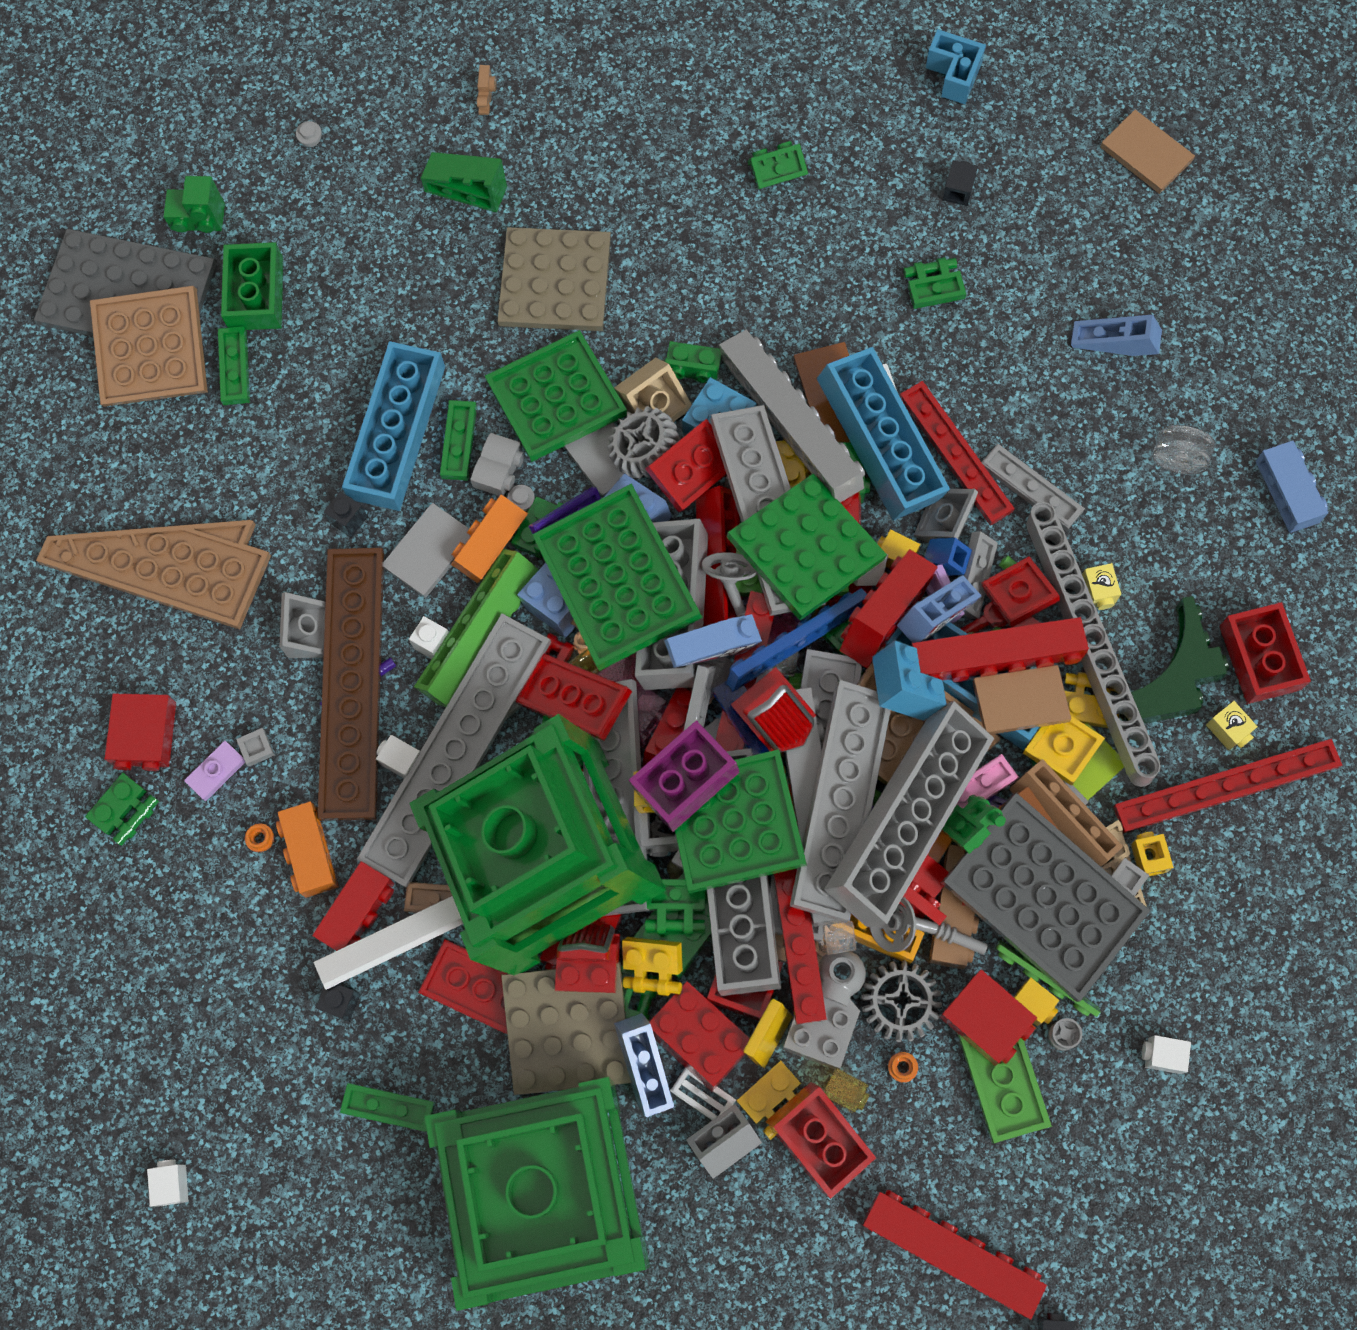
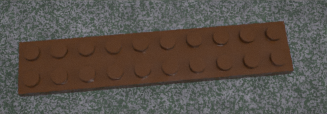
[317,548,384,821]

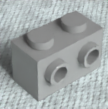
[686,1104,762,1179]

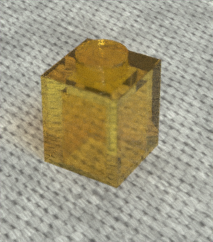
[824,1068,870,1114]

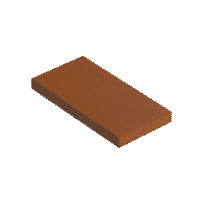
[793,342,850,443]

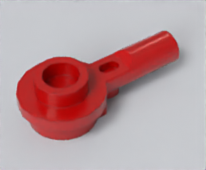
[960,602,1008,633]

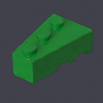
[421,152,507,213]

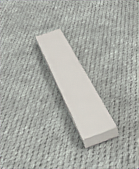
[314,896,463,990]

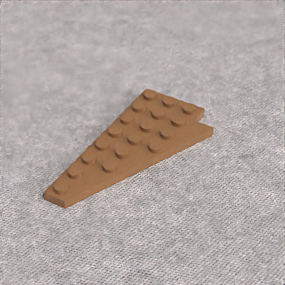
[36,520,271,630]

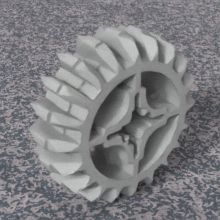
[607,406,680,480]
[861,961,942,1042]

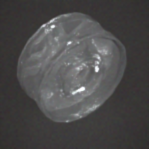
[1152,425,1216,474]

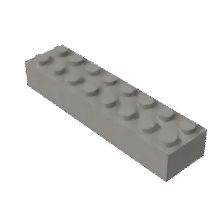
[824,701,994,927]
[707,748,781,996]

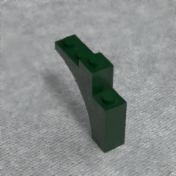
[1126,596,1228,724]

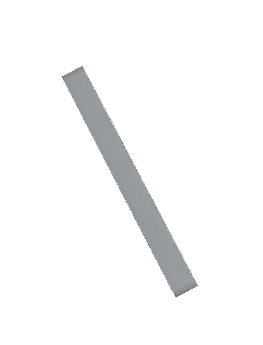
[1026,502,1161,787]

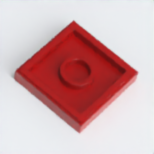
[981,556,1060,627]

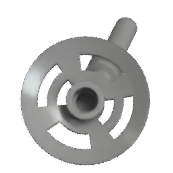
[702,553,769,646]
[870,897,988,955]

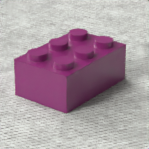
[629,720,740,832]

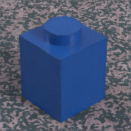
[924,538,972,576]

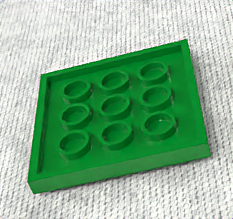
[485,330,627,462]
[727,473,887,620]
[675,749,807,894]

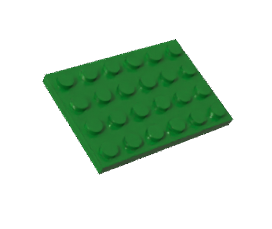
[532,483,703,671]

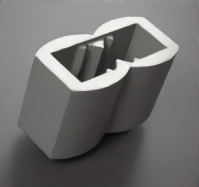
[471,433,525,496]

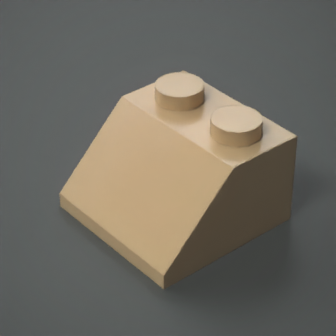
[614,358,692,422]

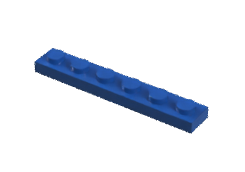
[726,588,867,692]

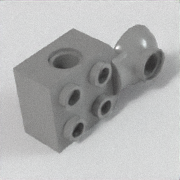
[783,949,866,1071]

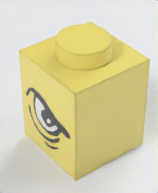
[1082,563,1121,610]
[1206,701,1258,750]

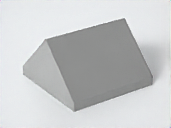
[914,489,978,543]
[279,592,326,658]

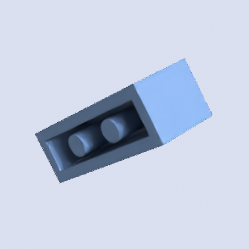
[1255,441,1328,533]
[614,1013,674,1117]

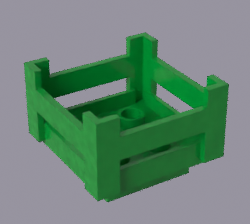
[409,714,666,976]
[424,1077,650,1311]

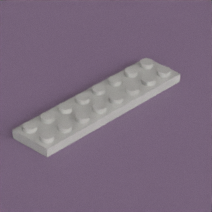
[710,405,826,616]
[583,679,649,916]
[790,680,891,922]

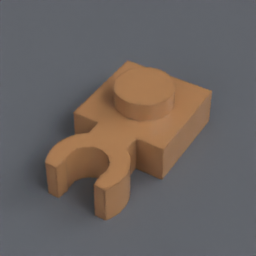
[477,65,496,115]

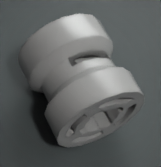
[1047,1018,1083,1051]

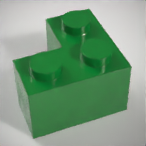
[164,176,225,233]

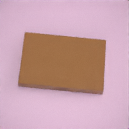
[1100,110,1195,194]
[972,665,1071,735]

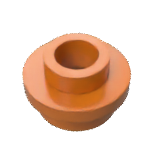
[245,823,274,852]
[888,1052,918,1083]

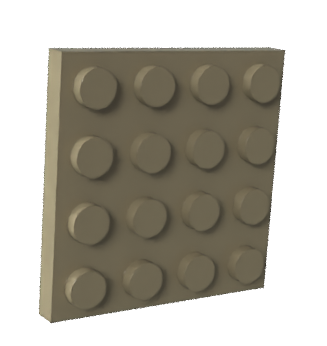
[497,227,611,331]
[501,962,631,1095]

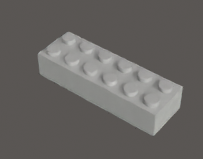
[635,519,708,690]

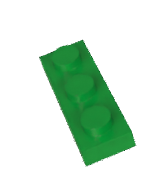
[218,326,250,406]
[440,400,477,481]
[340,1083,436,1132]

